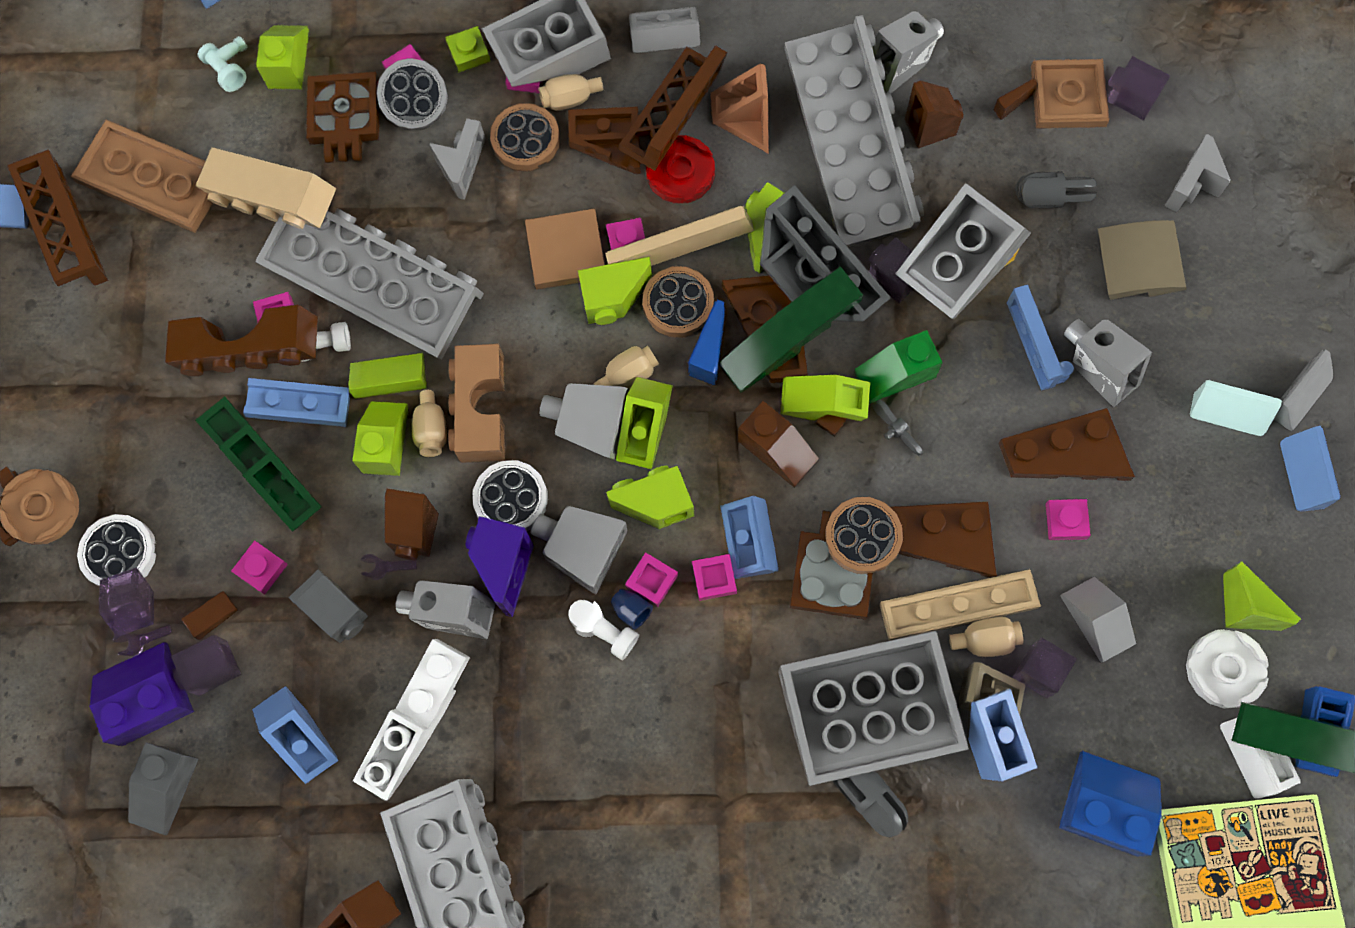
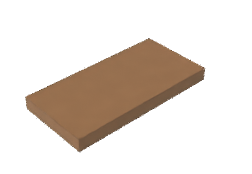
[70,120,213,233]

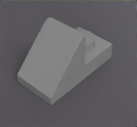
[430,118,485,199]
[1164,134,1230,212]

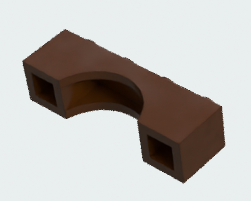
[165,304,318,377]

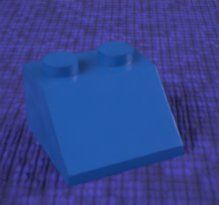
[1059,751,1162,856]

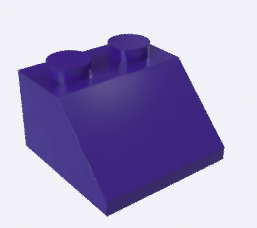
[465,516,534,617]
[90,642,194,746]

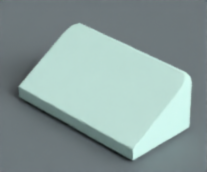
[1190,380,1282,436]

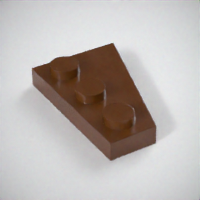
[722,275,808,384]
[998,408,1135,481]
[890,502,997,578]

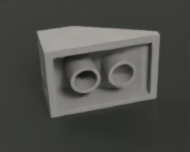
[482,0,611,87]
[895,183,1031,319]

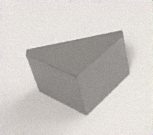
[1060,577,1136,663]

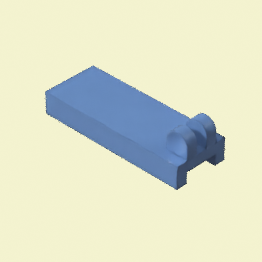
[1007,285,1074,391]
[243,378,351,427]

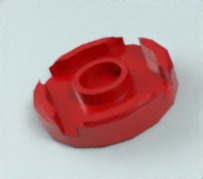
[646,135,715,204]

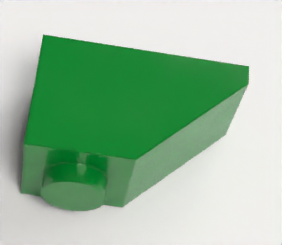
[854,330,943,403]

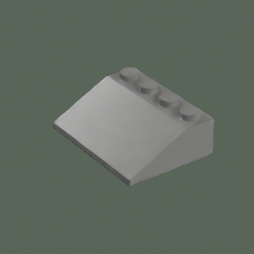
[778,631,969,786]

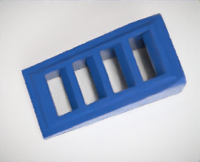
[688,299,725,385]
[1295,686,1355,777]

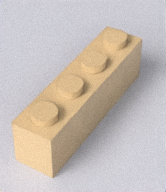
[196,148,336,229]

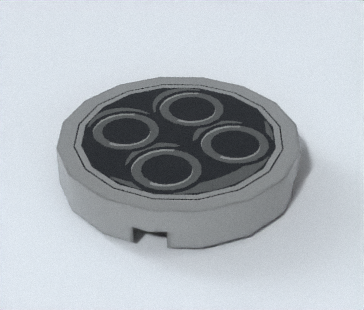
[377,58,448,131]

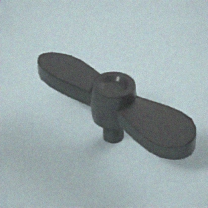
[872,399,924,456]

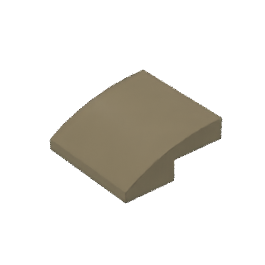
[1098,220,1187,300]

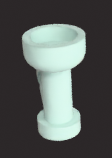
[198,36,247,92]

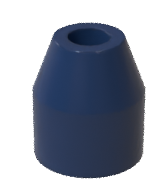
[611,589,653,630]

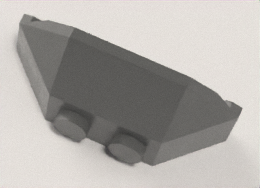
[760,185,891,322]

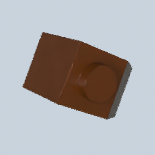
[904,81,963,149]
[738,401,819,488]
[385,488,439,560]
[317,880,401,928]

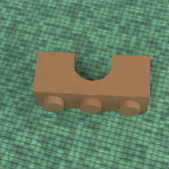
[448,344,505,463]

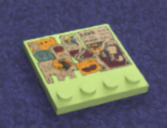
[1156,794,1346,928]

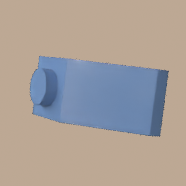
[252,686,338,784]
[968,689,1038,781]

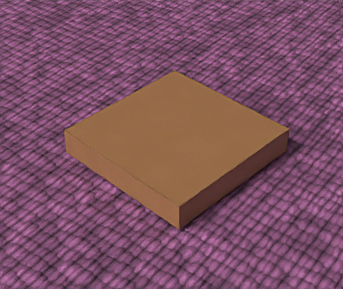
[1031,59,1109,128]
[525,209,604,290]

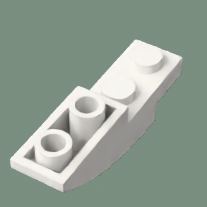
[353,639,470,801]

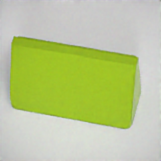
[348,353,427,399]

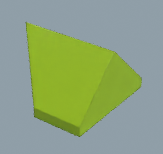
[1223,561,1301,631]

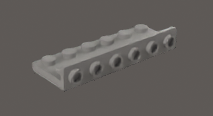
[784,15,924,247]
[255,209,484,360]
[380,779,525,928]

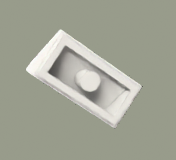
[1220,718,1301,799]

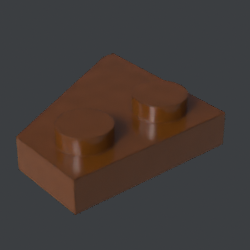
[568,107,641,174]

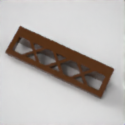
[618,45,727,171]
[7,150,108,286]

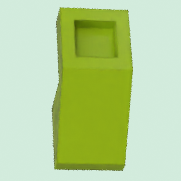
[780,375,870,421]

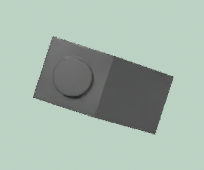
[288,570,368,643]
[128,742,198,835]

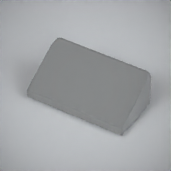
[629,7,700,53]
[1274,349,1333,431]

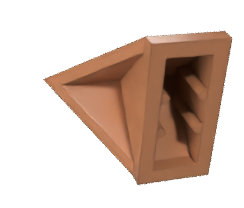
[710,63,769,154]

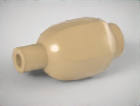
[539,74,603,111]
[594,346,659,389]
[412,390,447,457]
[949,617,1023,657]

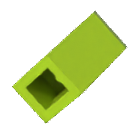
[606,466,694,529]

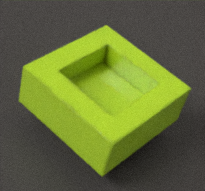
[445,26,491,72]

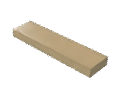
[606,206,754,266]
[879,569,1041,641]

